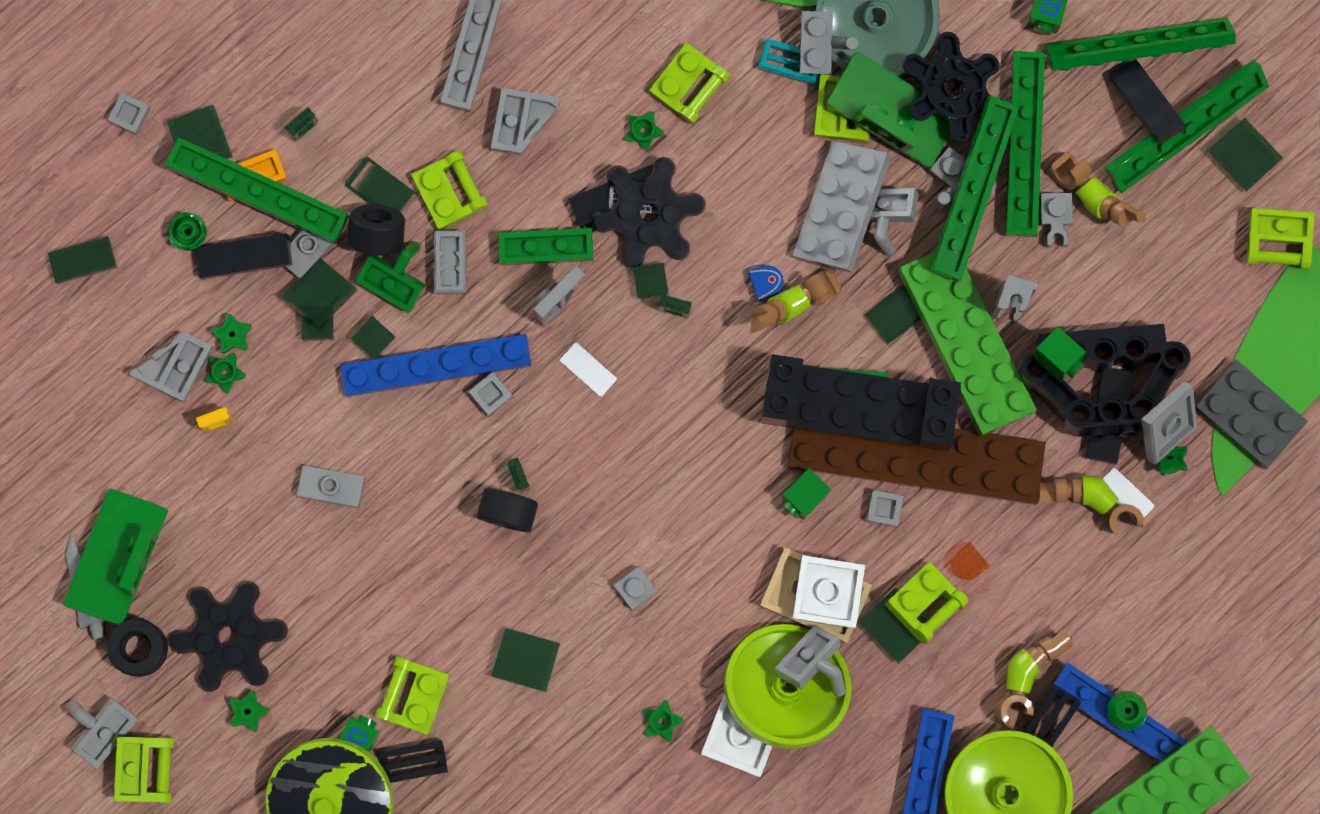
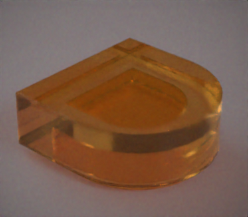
[951,542,990,581]

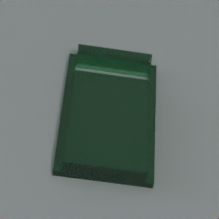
[345,156,415,212]
[865,285,921,344]

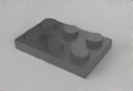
[1195,360,1308,469]

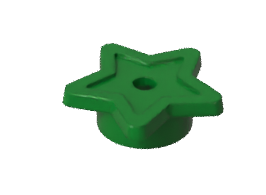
[624,111,664,151]
[211,314,252,354]
[205,353,246,393]
[1157,446,1188,476]
[229,691,270,732]
[643,700,683,742]

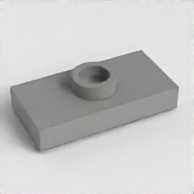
[285,230,343,280]
[434,230,466,294]
[297,465,365,508]

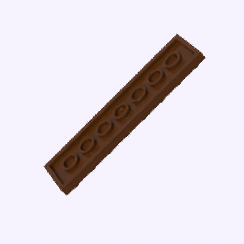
[788,428,1046,505]

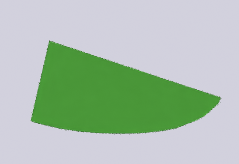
[1212,245,1320,496]

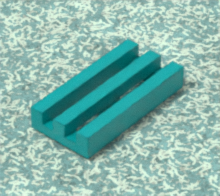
[758,38,820,86]

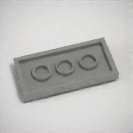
[792,140,891,273]

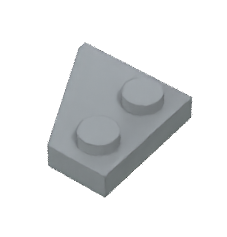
[491,88,561,156]
[534,266,586,327]
[129,332,214,403]

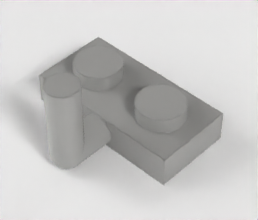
[67,697,138,769]

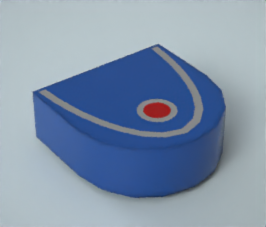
[748,265,784,302]

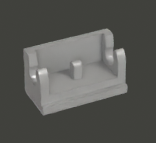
[991,274,1038,321]

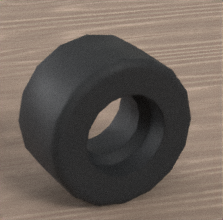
[347,204,405,256]
[477,488,538,532]
[107,619,168,677]

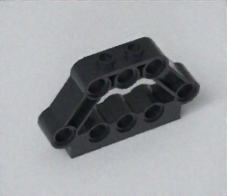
[1019,324,1191,440]

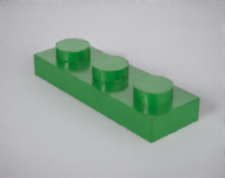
[498,228,594,265]

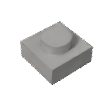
[613,566,658,611]

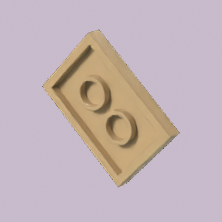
[760,548,872,644]

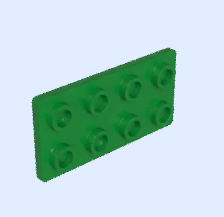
[826,52,949,168]
[63,489,168,625]

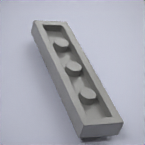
[440,0,503,113]

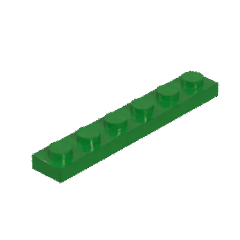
[1046,17,1236,71]
[1005,51,1045,237]
[1105,60,1269,194]
[929,95,1019,282]
[165,137,349,244]

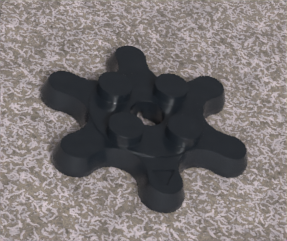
[903,31,1000,143]
[591,157,706,269]
[170,581,288,692]

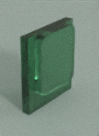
[167,105,233,159]
[1208,118,1283,192]
[282,258,357,329]
[859,587,927,664]
[491,628,560,692]

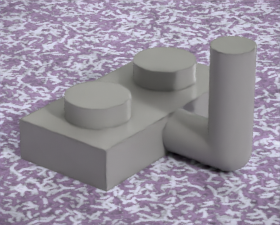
[800,11,859,74]
[929,146,997,210]
[869,188,919,256]
[775,625,846,697]

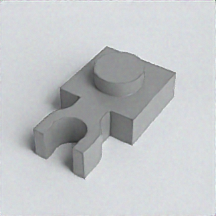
[1039,193,1073,247]

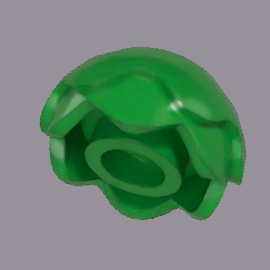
[167,212,207,251]
[1108,691,1147,731]

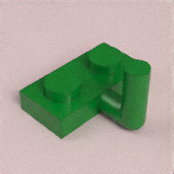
[356,241,426,313]

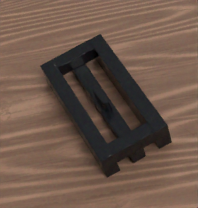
[1023,684,1081,747]
[379,741,448,783]

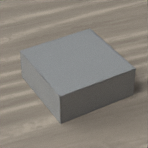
[108,93,151,135]
[469,372,513,417]
[866,490,904,527]

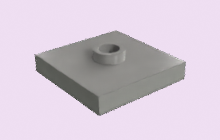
[1141,381,1197,465]

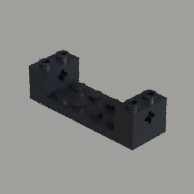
[761,354,961,451]

